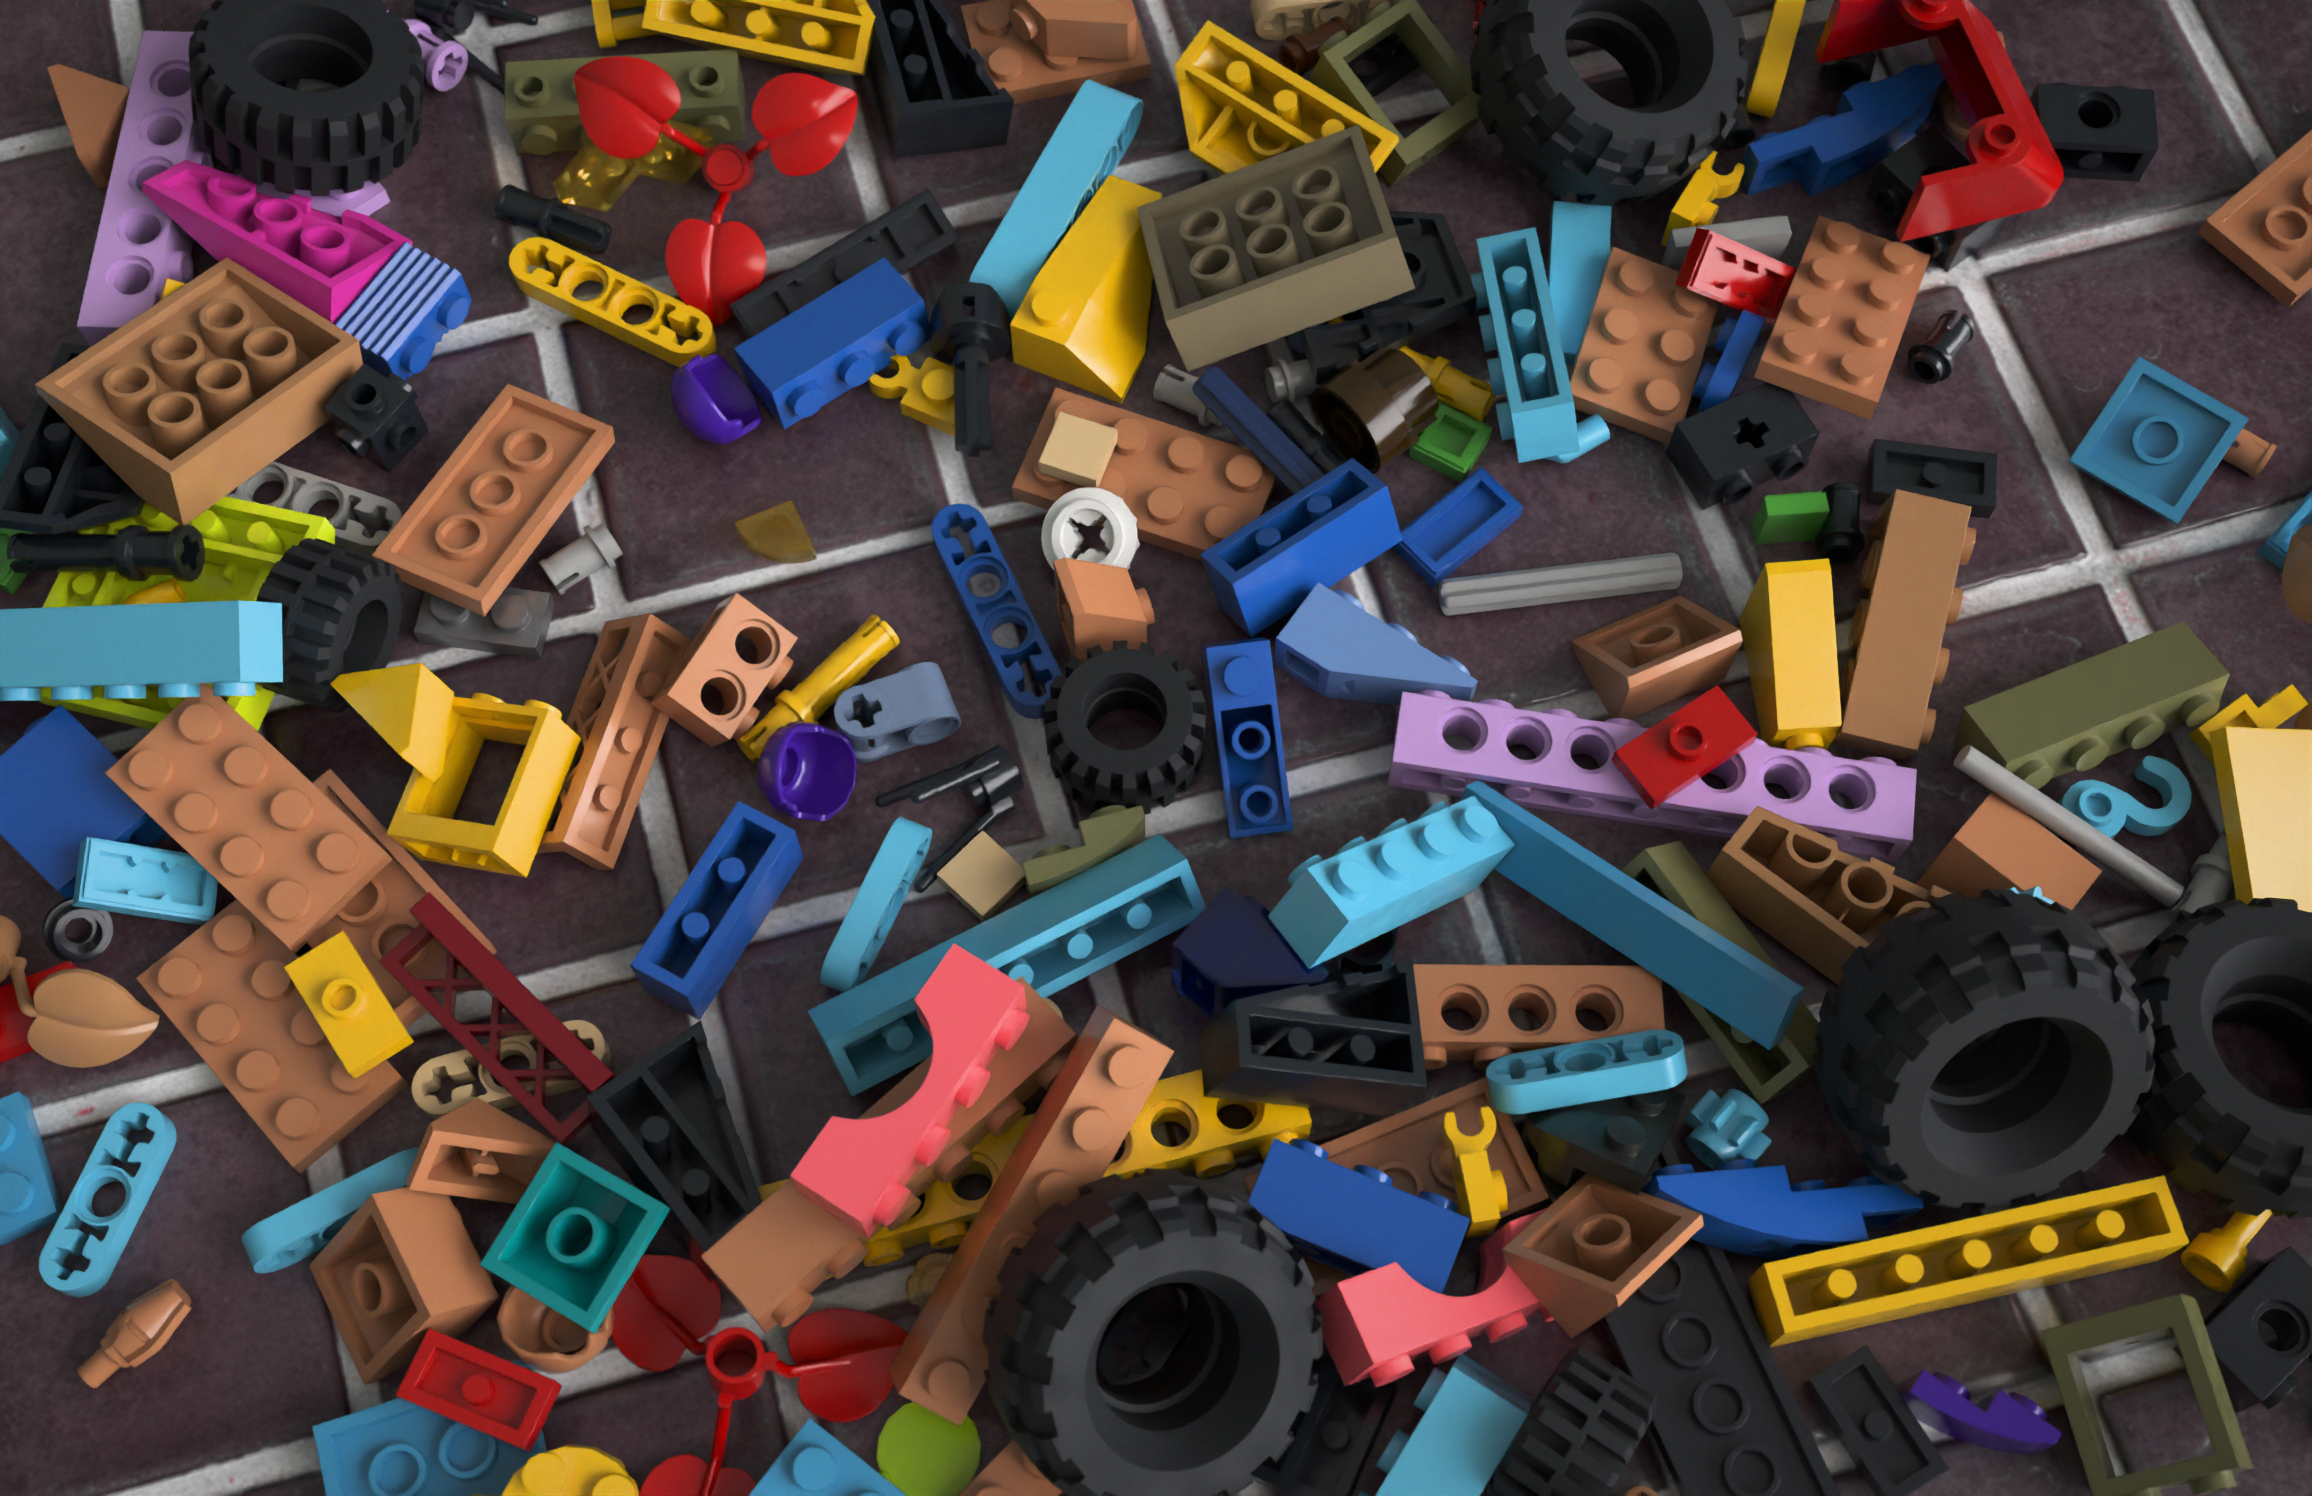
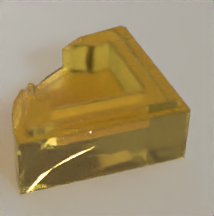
[735,500,817,564]

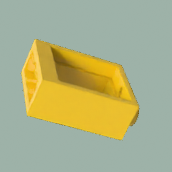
[386,693,581,878]

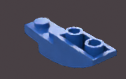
[1740,62,1946,197]
[1641,1159,1924,1260]

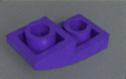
[1899,1369,2062,1455]

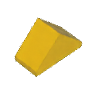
[331,663,454,783]

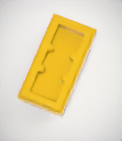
[284,931,414,1079]

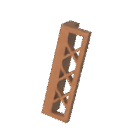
[536,613,693,871]

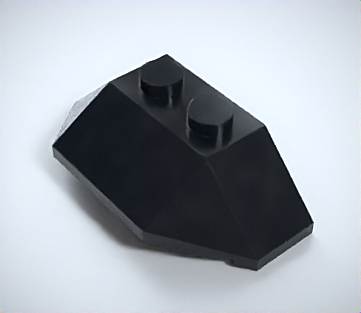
[0,343,145,535]

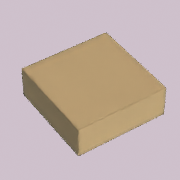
[1038,412,1118,488]
[937,830,1025,923]

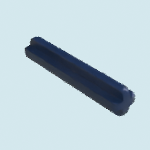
[1192,366,1325,495]

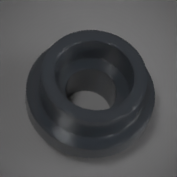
[42,897,113,963]

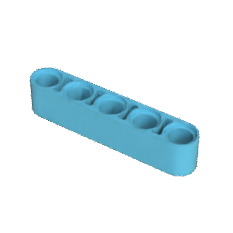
[969,79,1144,322]

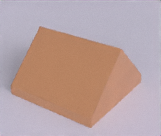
[1571,595,1743,719]
[1916,792,2102,910]
[1502,1173,1704,1339]

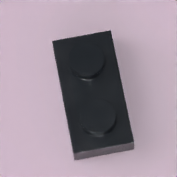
[1866,439,1997,519]
[1803,1344,1949,1496]

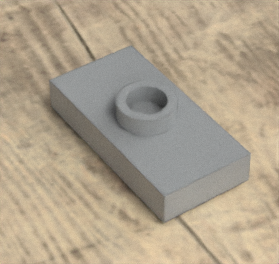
[1661,215,1792,272]

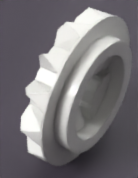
[1041,487,1140,570]

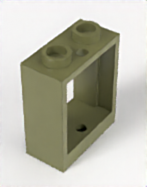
[1309,0,1482,187]
[2041,1293,2253,1496]

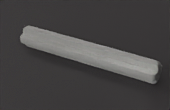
[1438,552,1683,616]

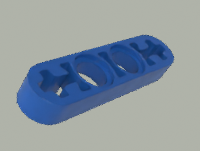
[931,503,1062,719]

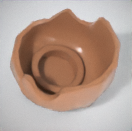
[497,1285,615,1375]

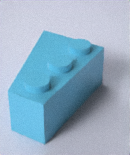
[1358,1353,1533,1496]

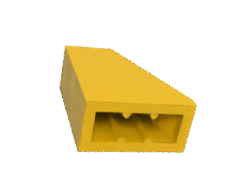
[1739,558,1842,751]

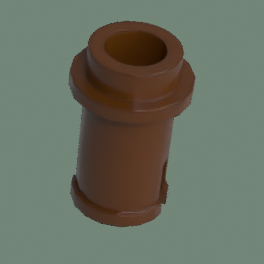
[1279,16,1352,76]

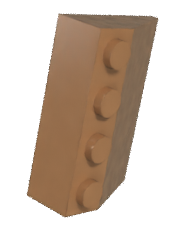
[35,257,363,525]

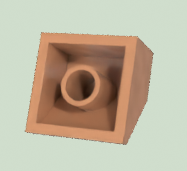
[309,1187,499,1385]

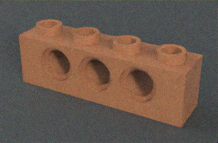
[1393,964,1665,1070]

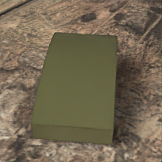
[1022,805,1145,899]

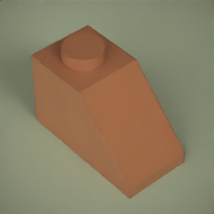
[1008,0,1137,60]
[1053,558,1155,662]

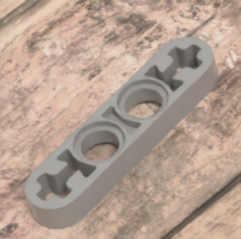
[226,461,403,557]

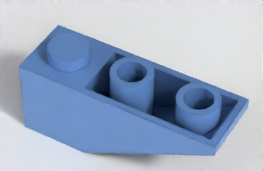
[1273,582,1478,706]

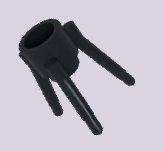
[414,0,538,96]
[875,744,1024,893]

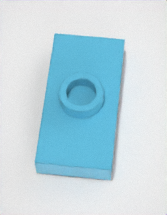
[72,837,218,926]

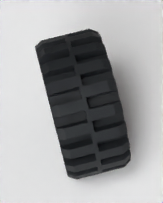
[189,0,424,196]

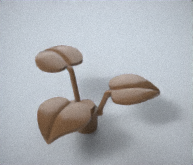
[0,915,160,1068]

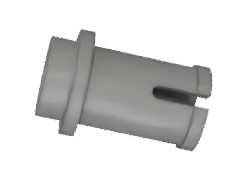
[1265,358,1321,404]
[1153,364,1223,427]
[538,523,623,595]

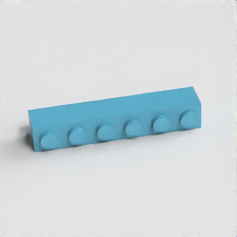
[0,601,283,701]
[808,833,1209,1097]

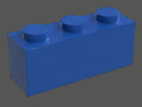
[734,257,930,430]
[1200,458,1403,637]
[630,800,804,1021]
[1248,1138,1471,1294]

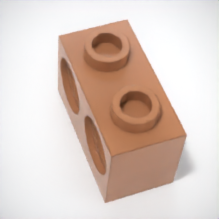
[650,593,798,747]

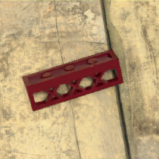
[379,892,615,1147]

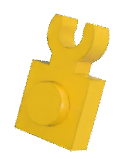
[868,354,955,436]

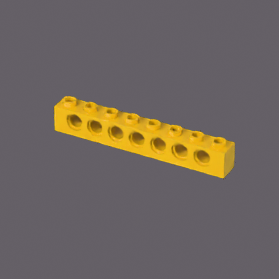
[758,1069,1312,1280]

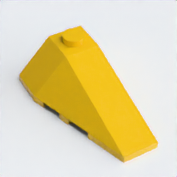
[1010,174,1162,404]

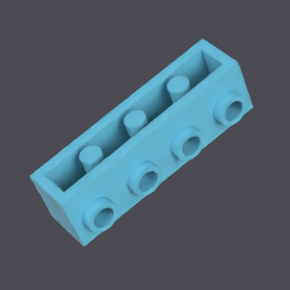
[1470,227,1580,463]
[1268,796,1515,969]

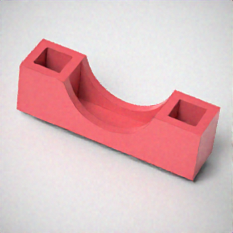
[790,943,1030,1239]
[1313,1208,1555,1387]

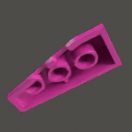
[142,160,413,324]

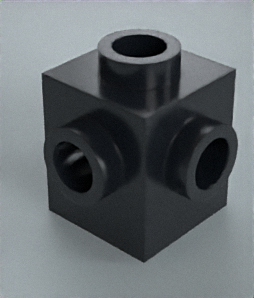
[323,364,429,474]

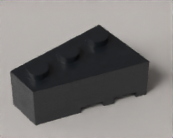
[866,0,1014,158]
[1199,960,1428,1116]

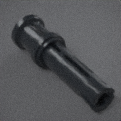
[7,525,205,582]

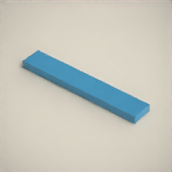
[1461,780,1804,1050]

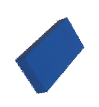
[1392,466,1523,588]

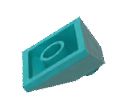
[480,1142,671,1333]

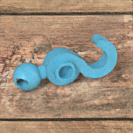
[2028,756,2192,839]

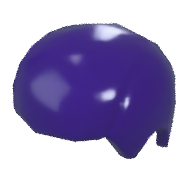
[670,353,761,445]
[758,721,857,822]

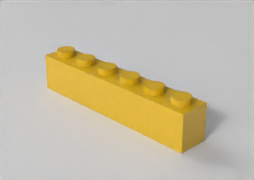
[1747,1176,2189,1348]

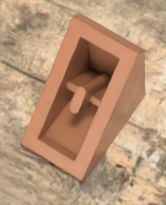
[47,64,130,190]
[405,1097,558,1204]

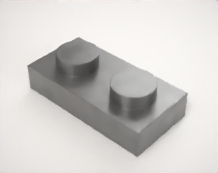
[414,587,555,659]

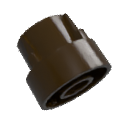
[1311,348,1438,474]

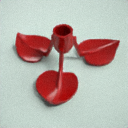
[573,56,858,326]
[611,1254,908,1496]

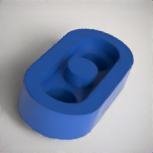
[1692,310,1766,412]

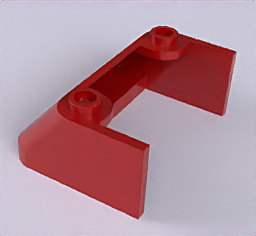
[1815,0,2064,242]

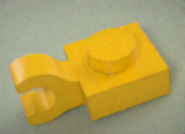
[1661,151,1745,247]
[2188,684,2308,768]
[1441,1106,1508,1238]

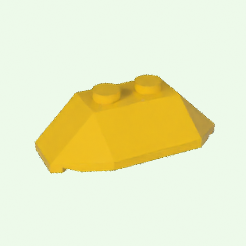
[641,0,875,76]
[1174,20,1399,175]

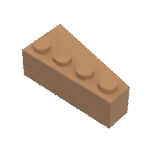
[1831,489,1976,760]
[1706,805,1953,985]

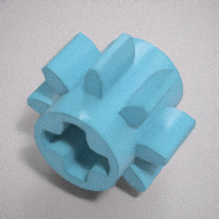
[1684,1089,1772,1171]

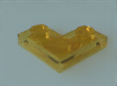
[553,120,716,212]

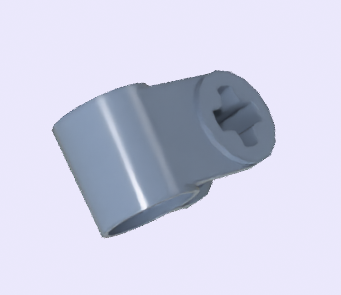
[834,662,962,763]

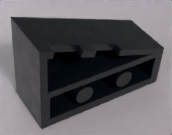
[586,1020,762,1282]

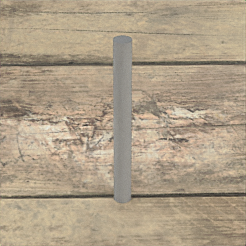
[1953,745,2184,907]

